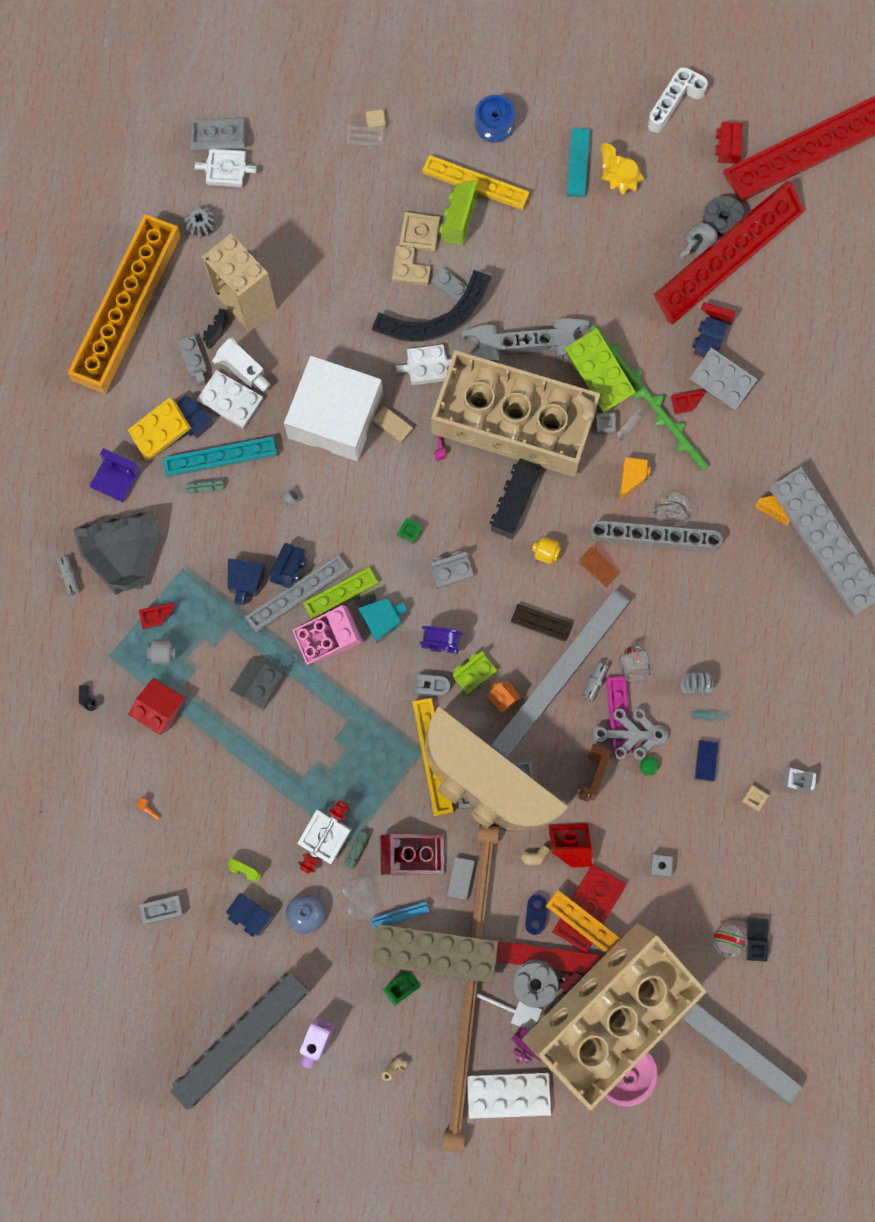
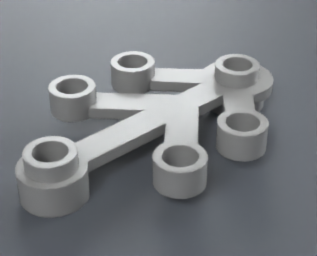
[591,709,668,760]

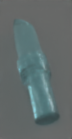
[692,711,730,721]

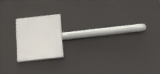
[476,993,542,1031]

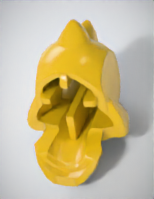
[600,143,644,195]

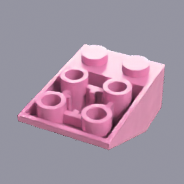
[292,605,364,665]

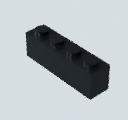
[489,459,541,539]

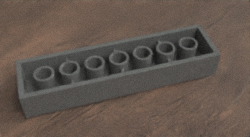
[170,973,311,1110]

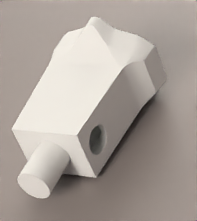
[212,337,271,392]

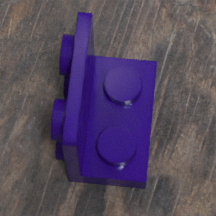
[90,448,140,502]

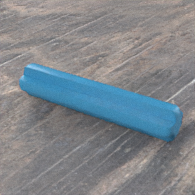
[371,902,429,929]

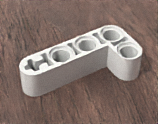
[648,67,708,133]

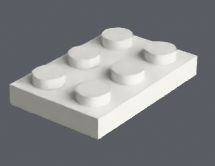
[196,370,264,429]

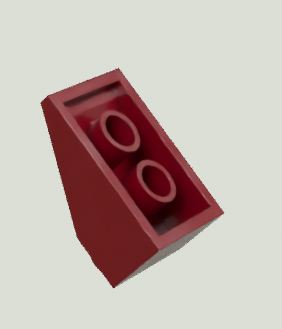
[380,834,444,875]

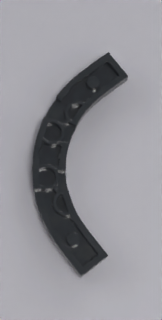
[372,270,491,342]

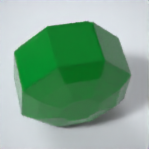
[640,757,659,776]

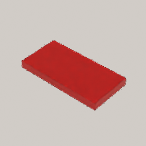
[552,864,626,953]

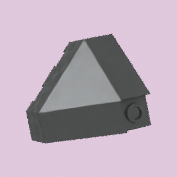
[74,511,160,595]

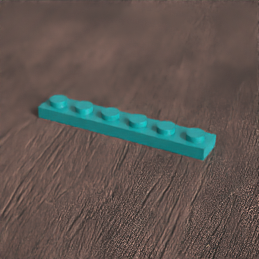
[163,436,277,477]

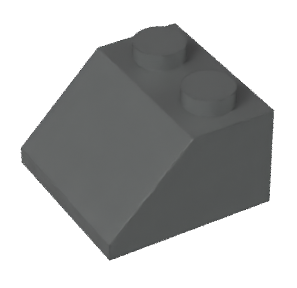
[230,658,283,711]

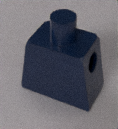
[227,558,266,605]

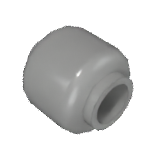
[147,639,176,665]

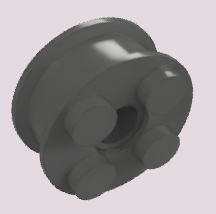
[702,196,745,239]

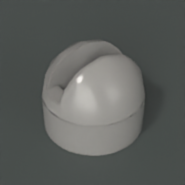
[283,488,300,505]

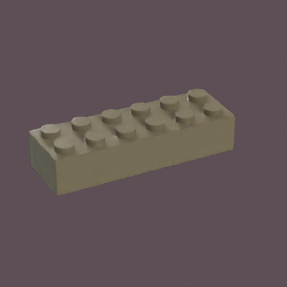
[372,924,499,983]

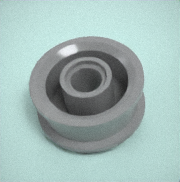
[513,960,558,1008]

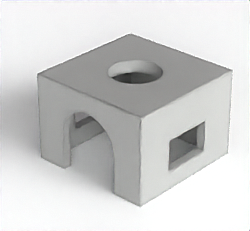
[650,854,673,878]

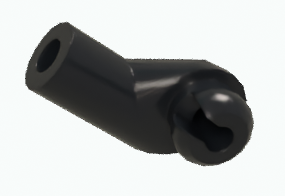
[78,685,98,711]

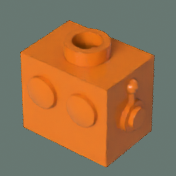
[486,681,522,713]

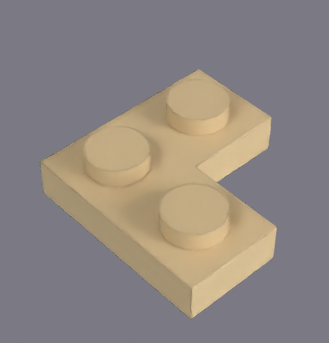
[392,246,430,286]

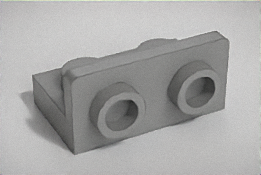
[430,551,474,589]

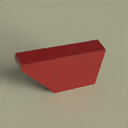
[701,302,736,325]
[671,389,705,415]
[139,603,175,629]

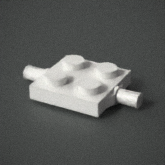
[195,149,257,187]
[396,345,451,385]

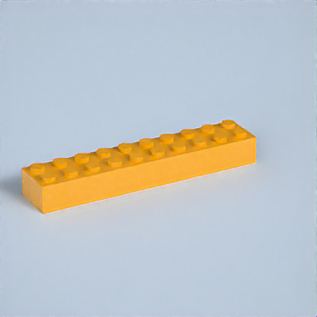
[67,214,181,394]

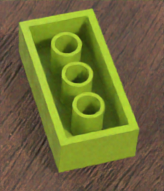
[564,328,636,413]

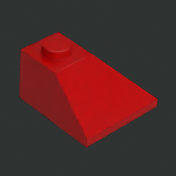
[548,823,592,868]

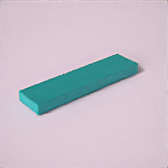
[567,128,590,198]

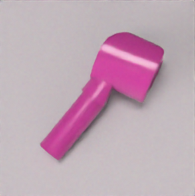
[434,436,446,461]

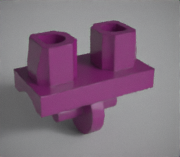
[511,1027,541,1064]

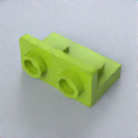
[453,651,497,696]

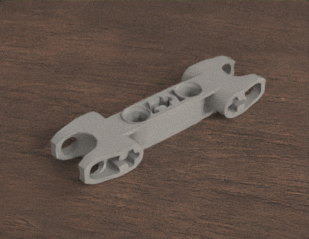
[461,318,589,363]

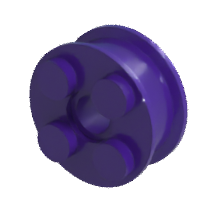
[419,626,464,654]

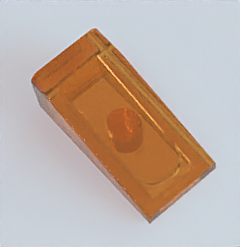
[578,546,620,587]

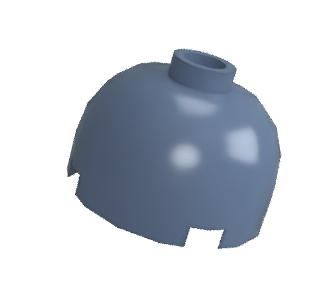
[285,894,326,934]

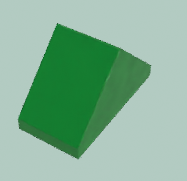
[383,971,420,1006]

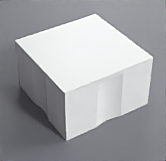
[284,356,383,462]

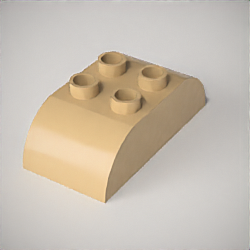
[425,707,568,832]

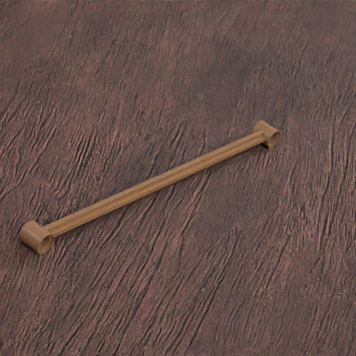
[443,824,499,1152]

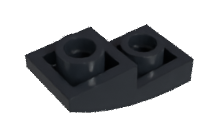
[203,308,228,349]

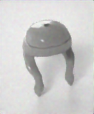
[680,222,718,259]

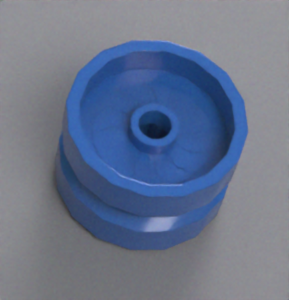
[475,95,515,143]

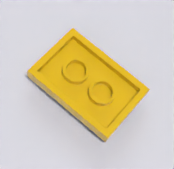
[128,397,191,461]

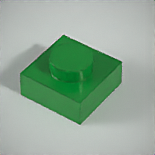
[397,518,423,544]

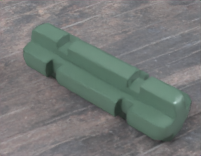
[187,479,224,494]
[344,831,369,869]

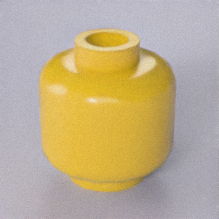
[532,537,562,564]

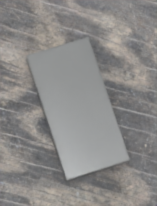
[447,857,475,901]

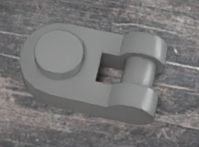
[414,674,450,697]

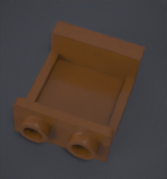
[575,744,612,802]

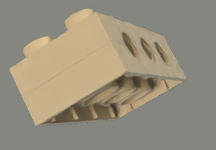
[431,350,600,477]
[522,923,707,1111]

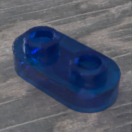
[525,895,547,935]

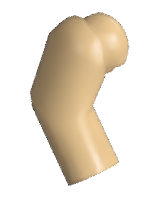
[575,393,595,421]
[521,845,551,866]
[382,1057,408,1081]

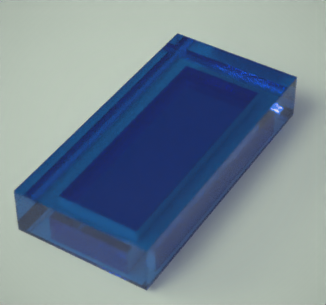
[694,740,719,782]

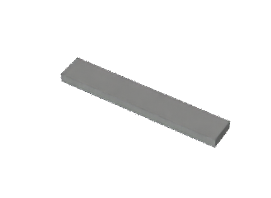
[245,554,350,633]

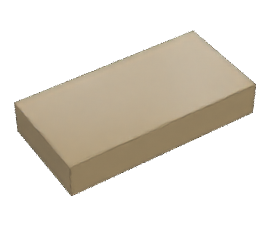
[372,406,413,444]

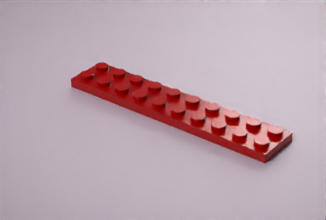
[723,96,875,202]
[653,181,804,324]

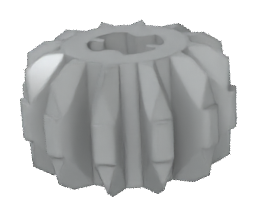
[184,206,216,238]
[680,672,714,695]

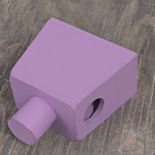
[299,1018,335,1069]

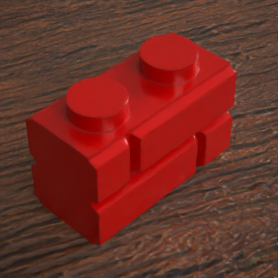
[715,121,743,164]

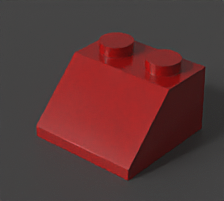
[128,678,185,735]

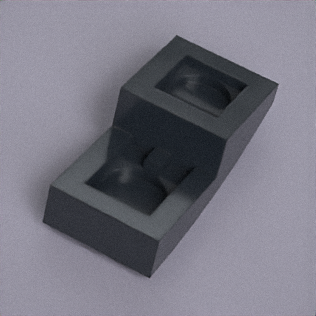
[746,917,769,962]

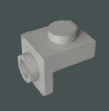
[783,767,816,793]

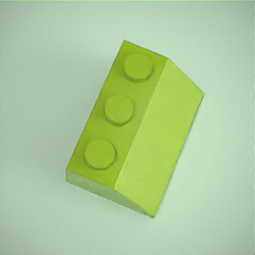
[439,180,477,246]

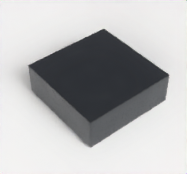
[354,591,376,607]

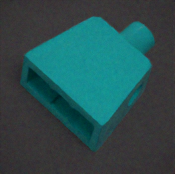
[358,599,407,644]

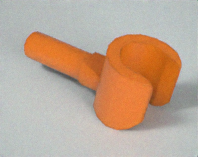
[136,797,160,820]

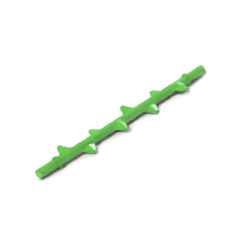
[589,325,709,471]

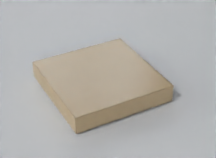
[399,212,441,252]

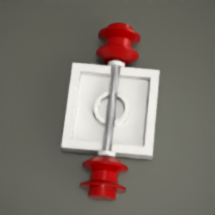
[297,800,352,874]

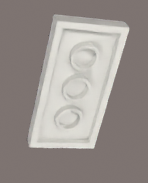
[467,1073,551,1119]

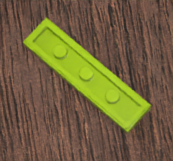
[303,566,379,620]

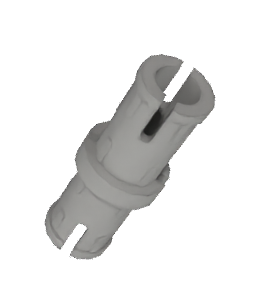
[57,556,80,596]
[581,662,609,702]

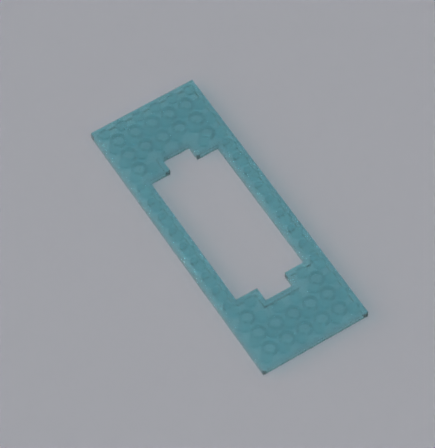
[109,568,422,846]

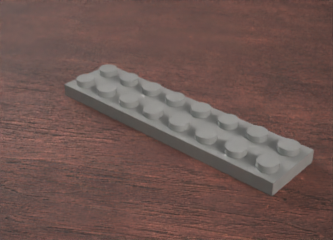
[769,467,875,616]

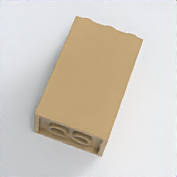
[202,233,277,332]

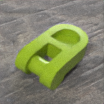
[227,857,261,882]

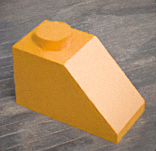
[620,457,650,499]
[755,495,791,526]

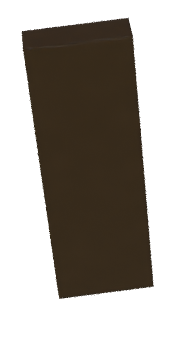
[511,604,572,642]

